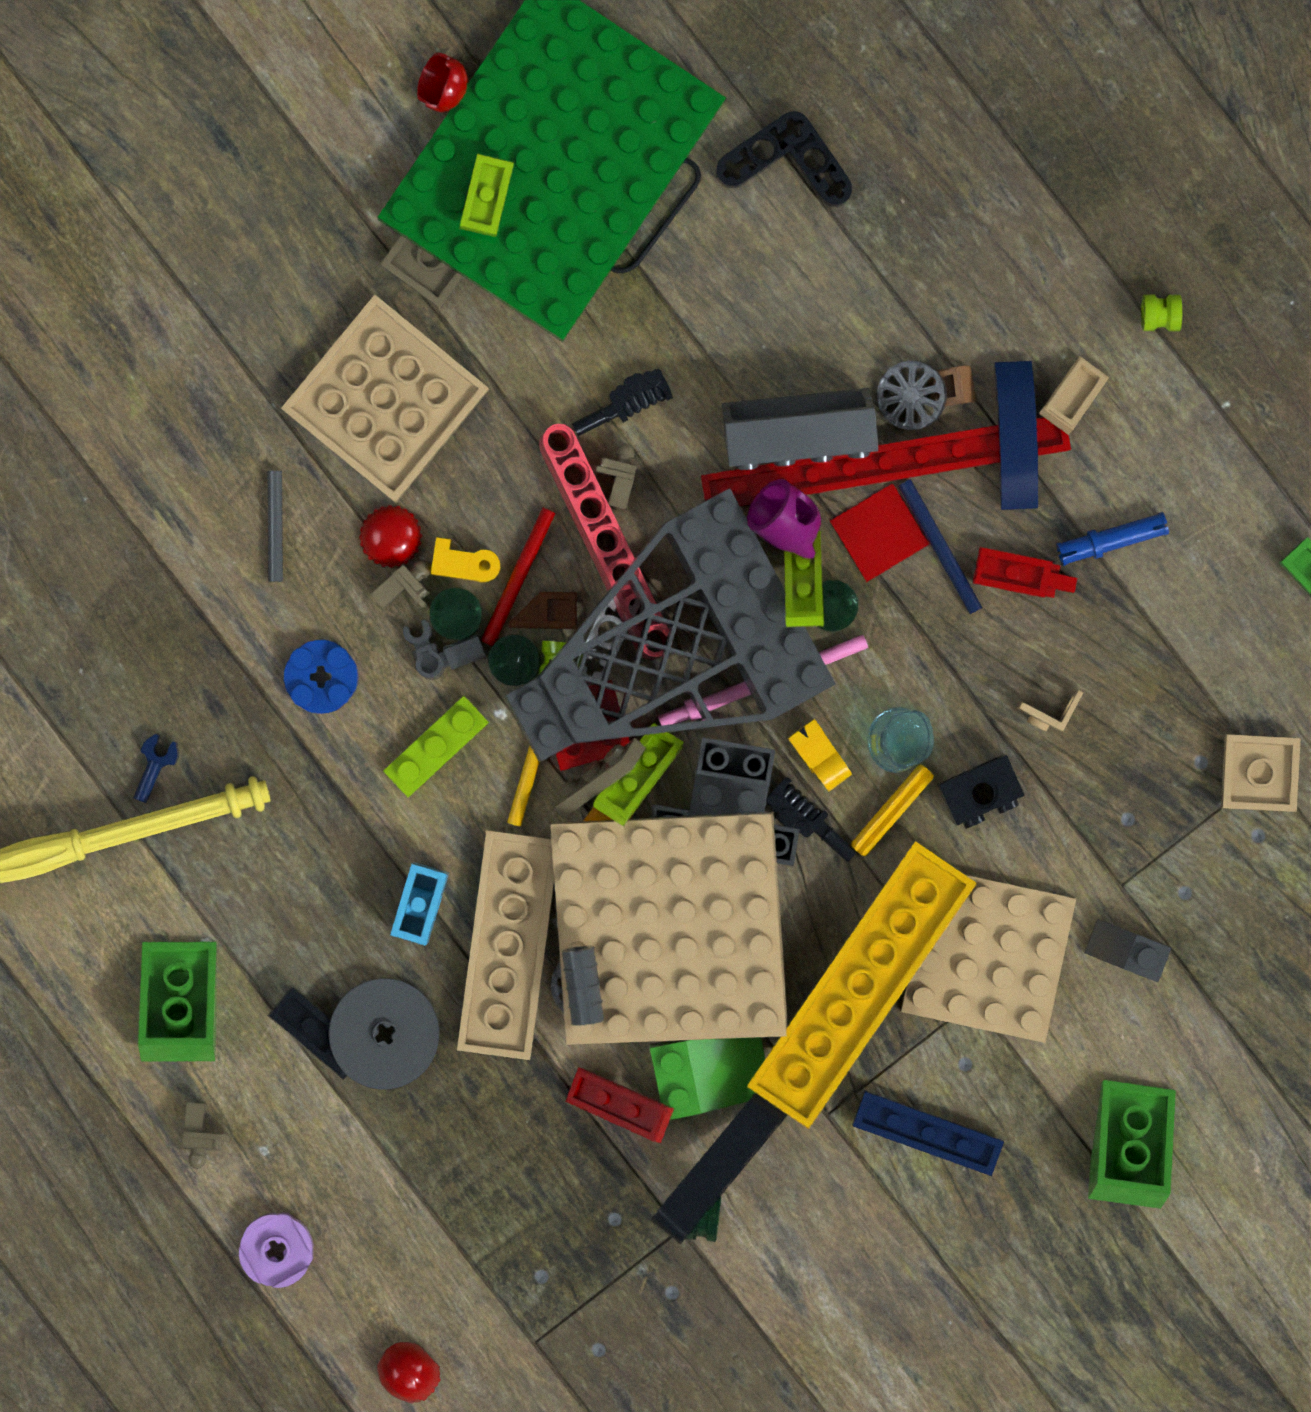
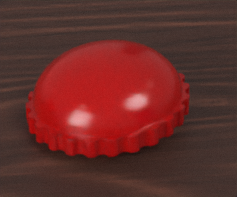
[359,505,422,568]

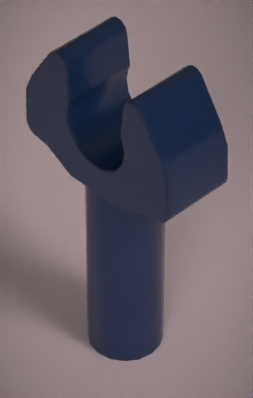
[133,734,179,803]

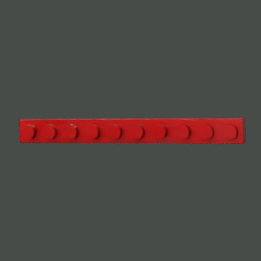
[700,417,1071,507]

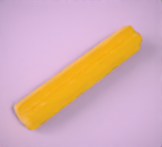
[851,764,934,856]

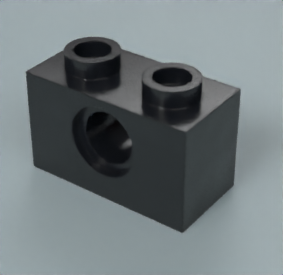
[937,755,1025,829]

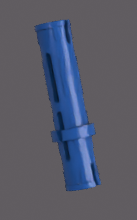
[1056,512,1169,566]

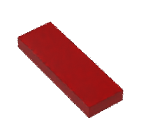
[565,1067,674,1143]

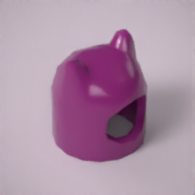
[747,479,821,559]

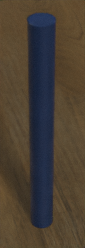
[898,479,983,614]

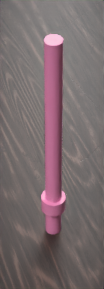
[658,635,868,726]

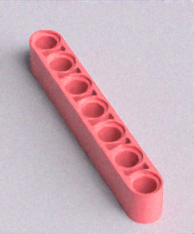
[539,423,672,660]

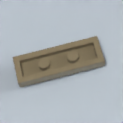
[553,738,645,819]

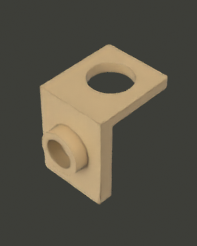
[1016,690,1084,732]

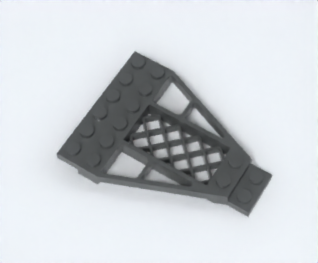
[503,488,835,762]

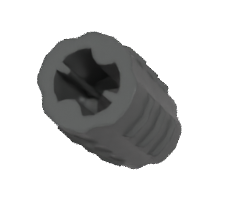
[562,946,604,1026]

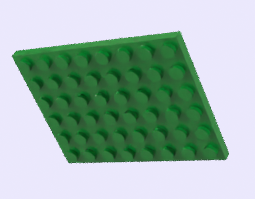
[377,0,726,342]

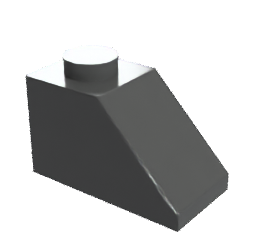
[1084,919,1172,982]

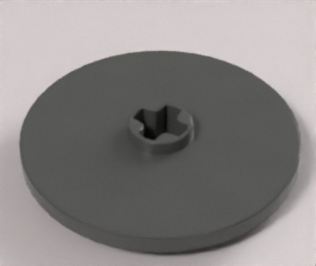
[328,978,439,1090]

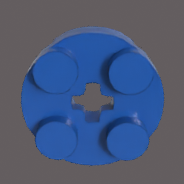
[284,640,359,714]

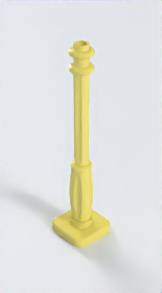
[0,776,271,883]

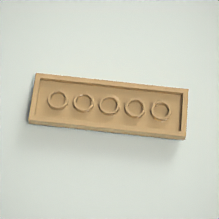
[457,830,554,1060]

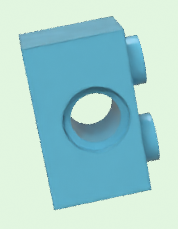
[390,862,449,946]

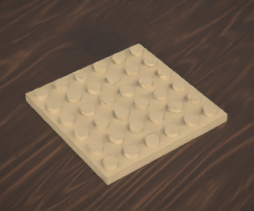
[550,812,788,1045]

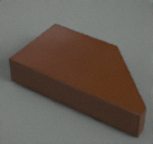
[508,592,577,629]

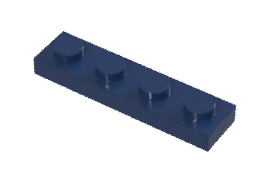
[852,1090,1004,1176]

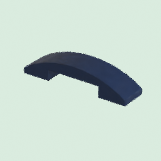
[994,361,1038,510]

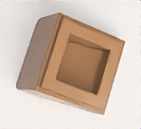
[928,366,976,407]

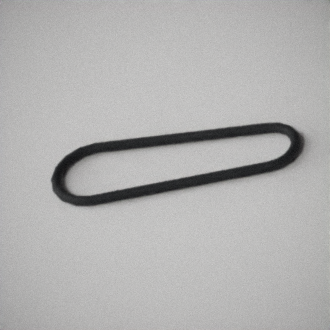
[611,158,701,273]

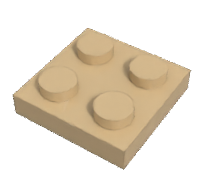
[1221,734,1301,812]

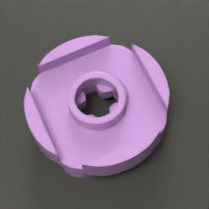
[239,1212,314,1288]

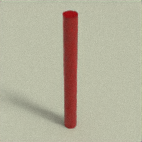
[480,507,556,647]

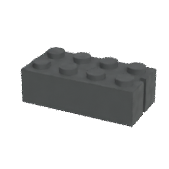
[722,388,878,470]

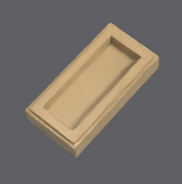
[1039,356,1109,435]

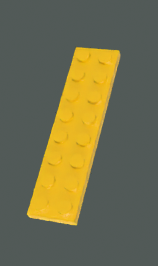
[747,841,977,1130]

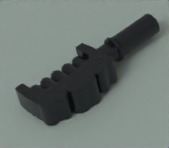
[572,369,673,436]
[766,777,857,862]

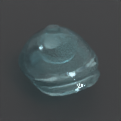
[868,707,934,773]

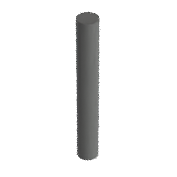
[267,471,283,582]

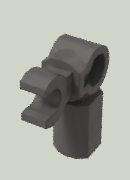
[403,619,487,680]

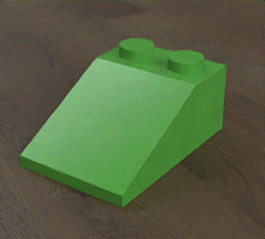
[138,942,217,1062]
[650,1037,765,1120]
[1088,1080,1176,1209]

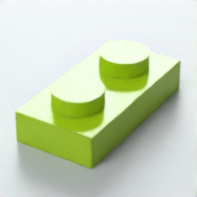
[460,154,514,237]

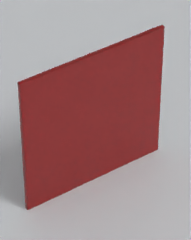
[830,483,930,582]

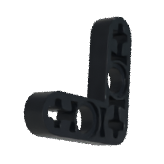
[716,111,852,207]

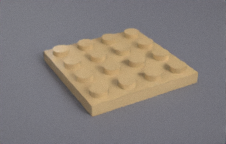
[281,295,489,503]
[900,875,1076,1043]

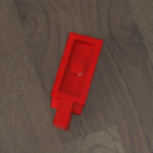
[972,547,1078,598]

